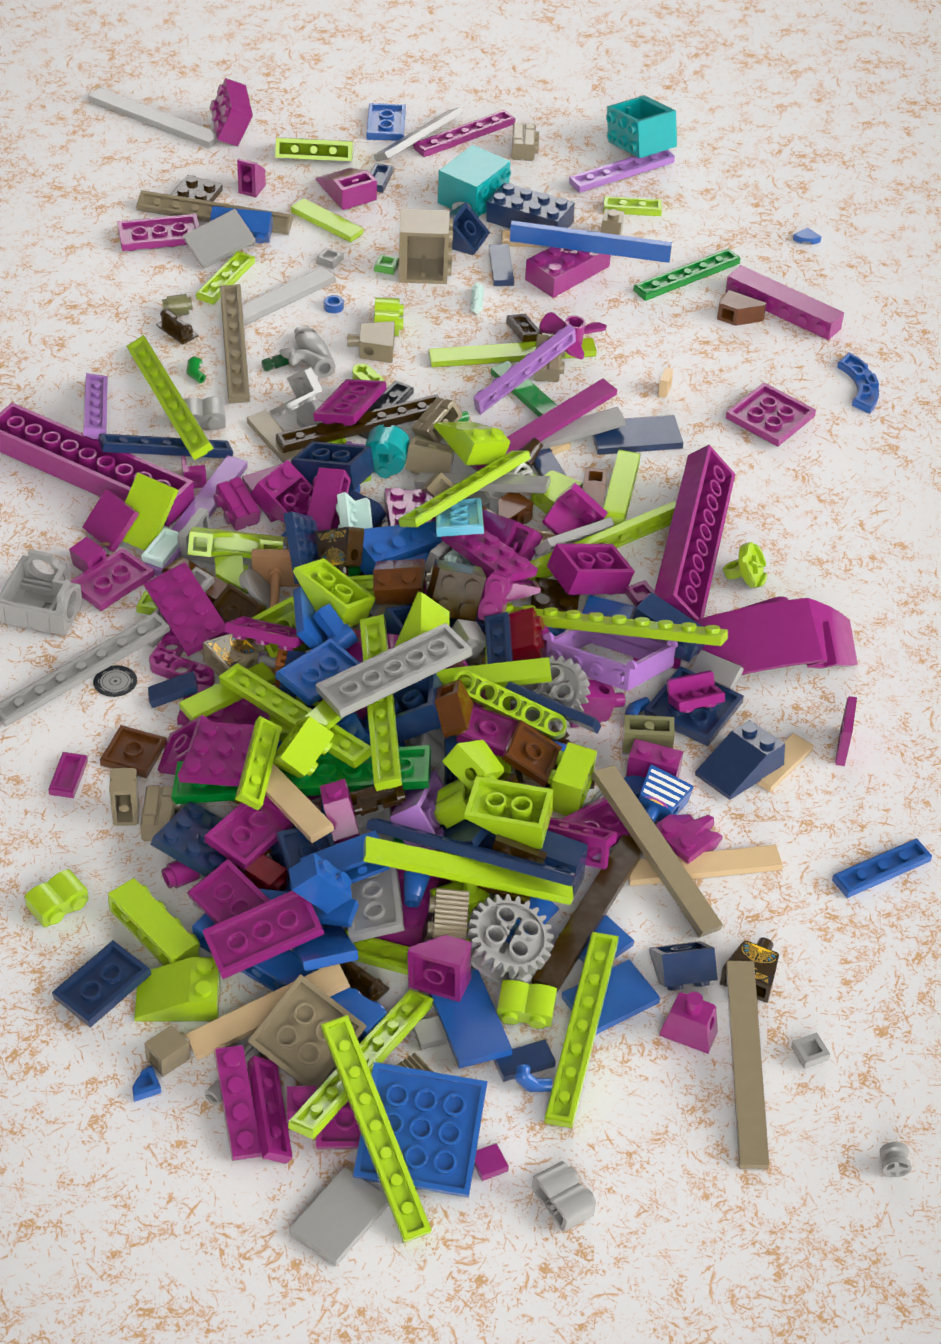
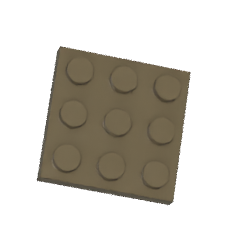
[248,974,367,1091]

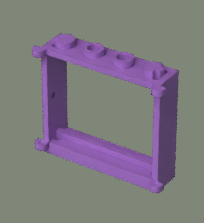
[543,612,678,691]

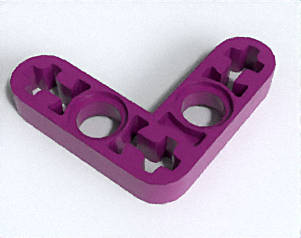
[149,629,215,686]

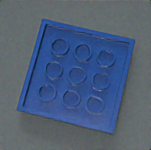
[353,1062,488,1198]

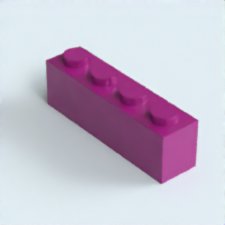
[307,468,351,531]

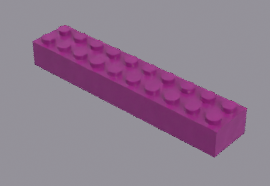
[0,402,194,527]
[654,445,736,620]

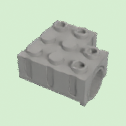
[0,549,83,636]

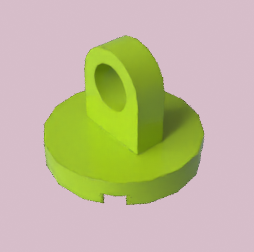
[722,542,767,588]

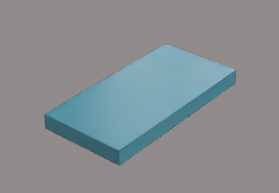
[436,498,484,537]

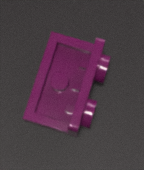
[667,670,725,713]

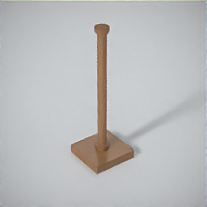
[251,549,300,685]

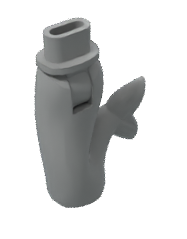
[279,326,336,378]

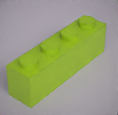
[108,878,200,966]

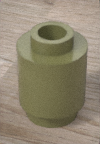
[162,294,193,316]

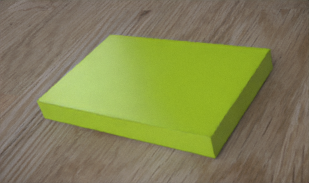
[122,473,179,551]

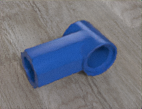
[313,604,359,650]

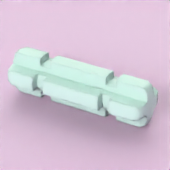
[471,282,484,314]

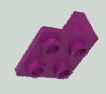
[542,483,608,535]

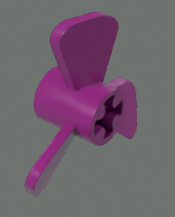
[539,312,607,359]

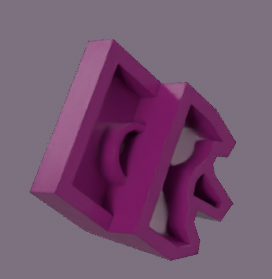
[656,814,723,864]

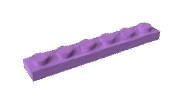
[569,150,675,193]
[473,324,576,415]
[83,373,108,439]

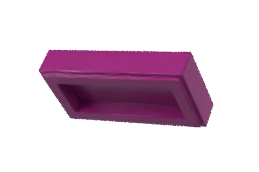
[48,752,88,799]

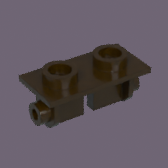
[156,309,199,345]
[350,785,406,816]
[339,961,390,1002]

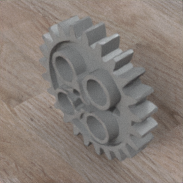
[511,655,590,730]
[466,894,554,979]

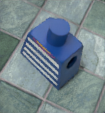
[638,765,694,823]

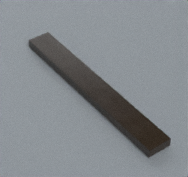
[276,394,440,453]
[532,834,643,993]

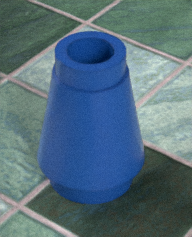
[403,871,430,908]

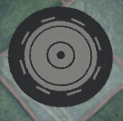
[93,665,137,697]

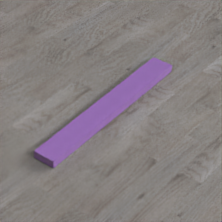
[145,455,248,576]

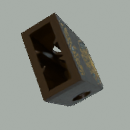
[315,526,364,576]
[720,937,779,1003]

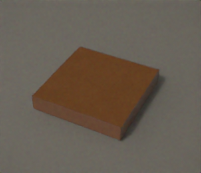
[501,720,562,786]
[100,725,167,779]

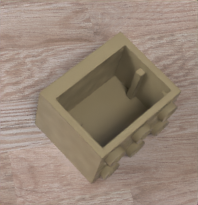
[399,208,453,284]

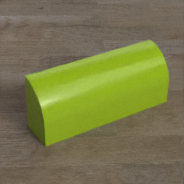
[275,137,354,161]

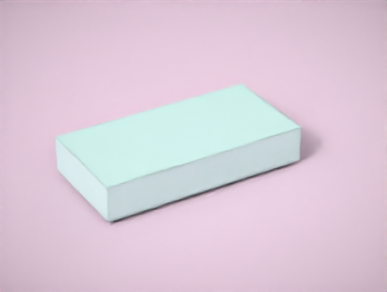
[141,527,180,568]

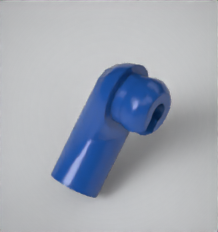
[514,1064,552,1092]

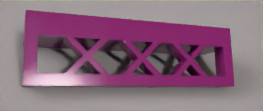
[547,817,617,870]

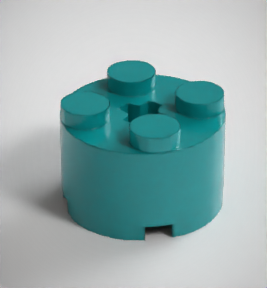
[365,425,410,478]

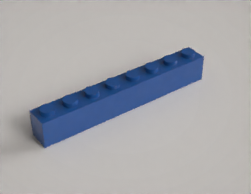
[192,914,386,1042]

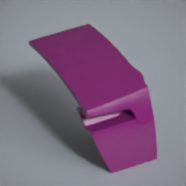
[694,596,858,676]

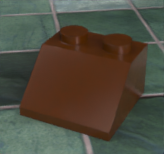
[373,559,425,605]

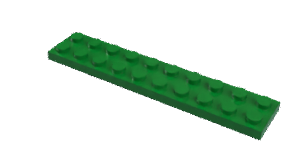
[171,745,431,804]

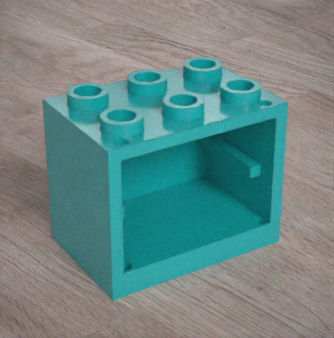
[606,95,677,158]
[438,144,511,218]

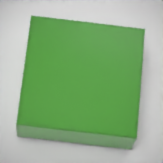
[374,254,399,275]

